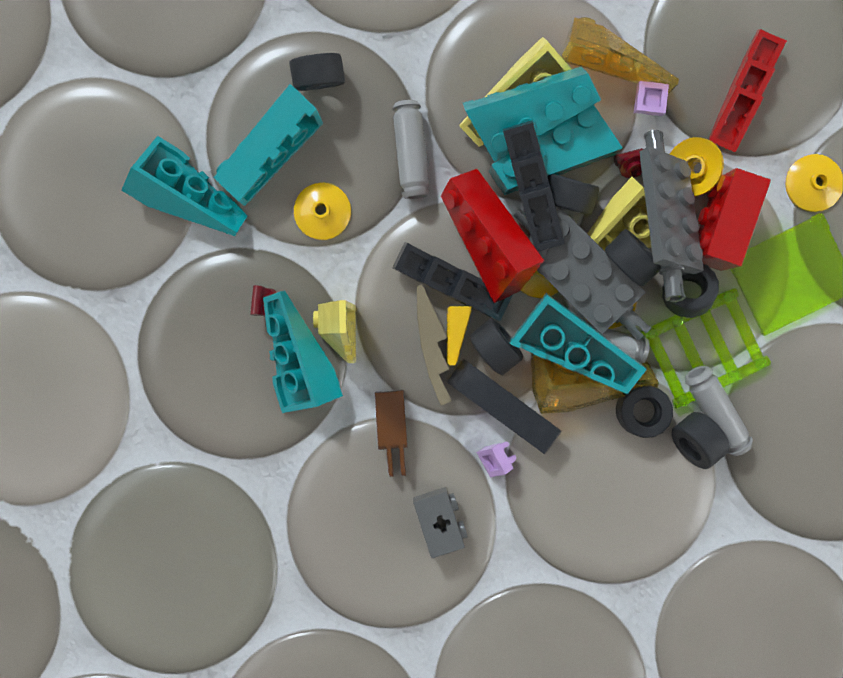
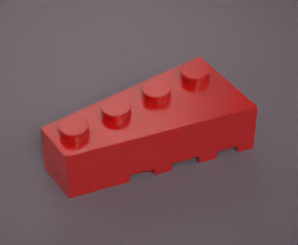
[441,169,544,303]

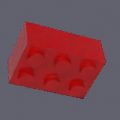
[698,168,771,271]

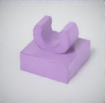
[634,81,669,116]
[476,442,516,478]

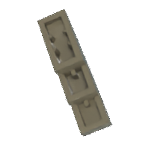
[417,284,451,406]

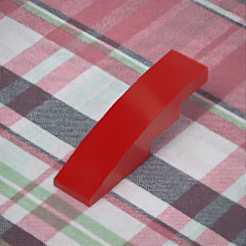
[708,29,787,152]

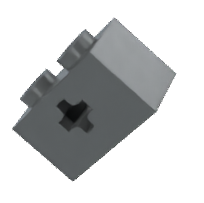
[413,487,468,559]

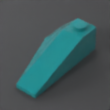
[121,136,248,236]
[263,290,343,413]

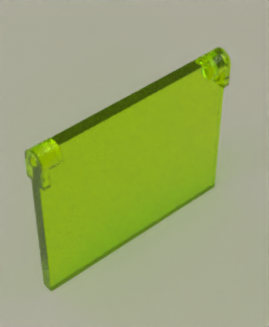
[730,213,843,336]

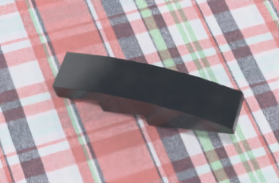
[503,120,565,251]
[392,242,513,321]
[447,359,562,454]

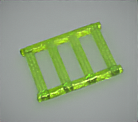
[641,288,771,409]

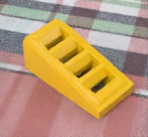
[447,306,472,365]

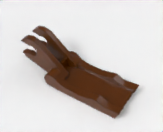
[375,390,408,477]

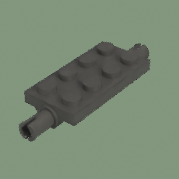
[639,130,704,302]
[513,205,652,341]

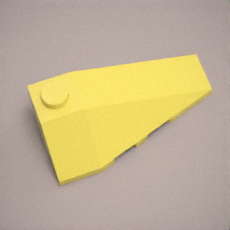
[459,37,571,147]
[587,177,652,251]
[313,300,356,363]

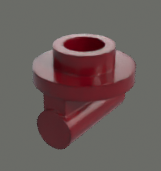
[613,148,643,178]
[250,285,276,317]

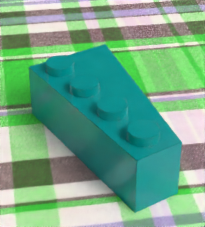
[463,67,601,162]
[213,84,323,206]
[489,105,623,195]
[509,293,647,394]

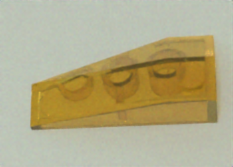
[561,17,679,93]
[531,353,659,414]

